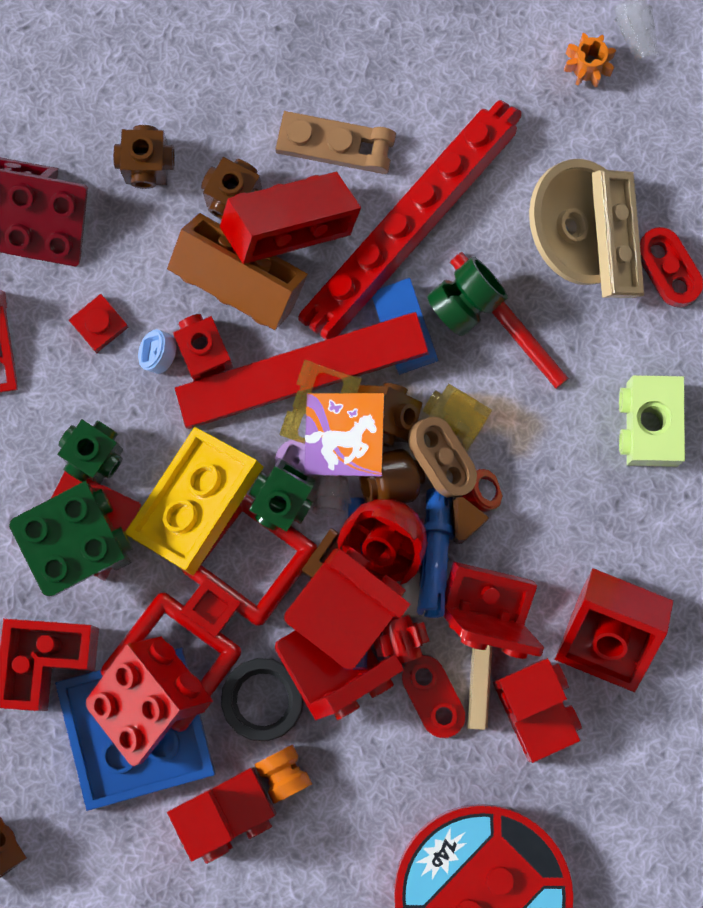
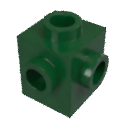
[57,419,123,484]
[248,458,316,532]

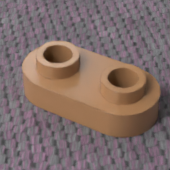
[408,417,477,498]

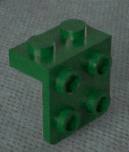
[9,481,133,597]

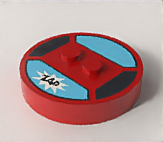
[394,804,573,908]

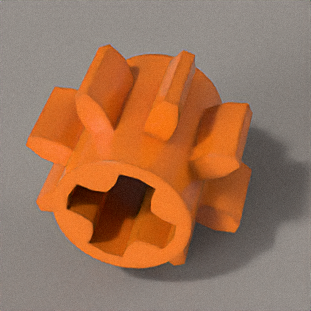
[564,33,616,87]

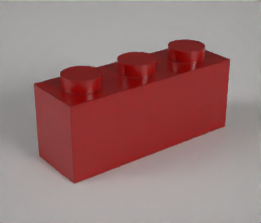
[220,171,361,264]

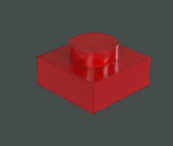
[68,294,129,354]

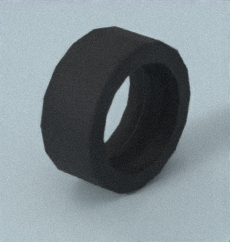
[221,658,304,741]

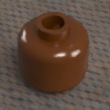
[359,449,425,504]

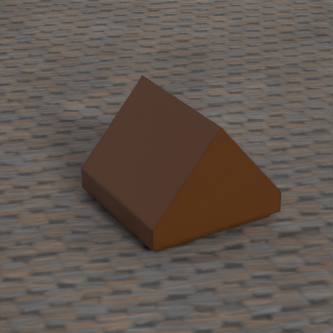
[452,497,489,544]

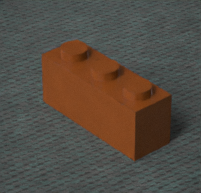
[167,213,308,330]

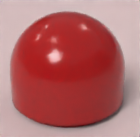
[460,469,503,513]

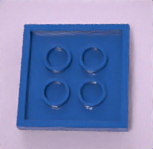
[55,647,216,811]

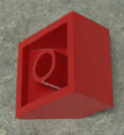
[554,568,674,693]

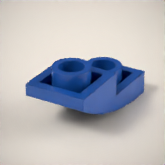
[372,278,439,375]

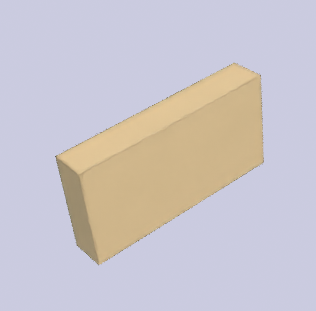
[467,645,492,730]

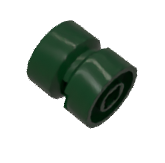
[427,257,508,336]

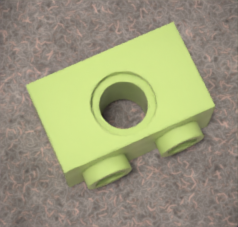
[619,375,685,467]

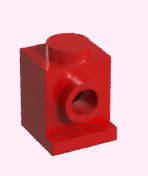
[172,314,233,381]

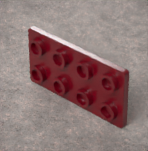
[0,157,88,267]

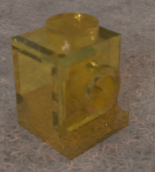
[423,383,492,452]

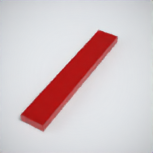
[175,312,429,429]

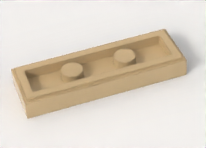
[592,170,644,298]

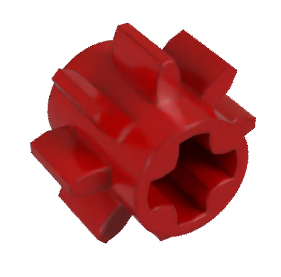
[374,614,430,664]

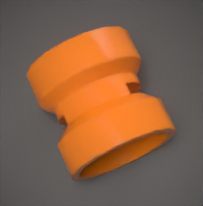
[254,744,312,804]

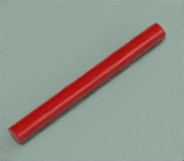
[450,252,569,389]

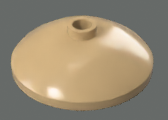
[529,159,606,285]

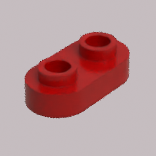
[640,227,703,307]
[402,655,465,738]

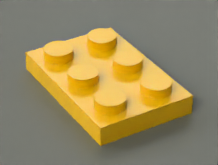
[125,427,264,576]

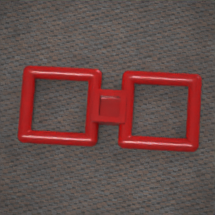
[101,494,317,732]

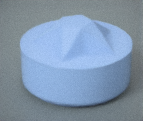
[138,329,176,374]

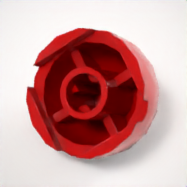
[337,499,428,585]

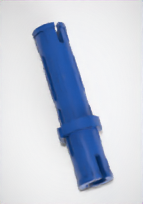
[417,488,454,618]

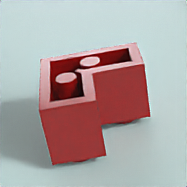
[0,618,99,711]
[492,658,582,763]
[167,767,277,864]

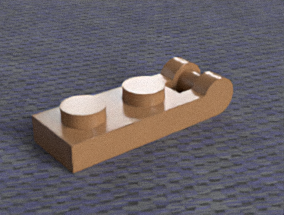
[275,111,396,174]

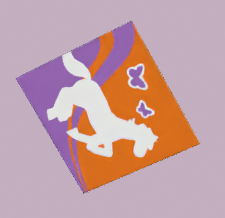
[304,393,384,476]

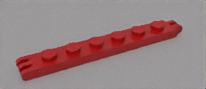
[298,100,521,340]

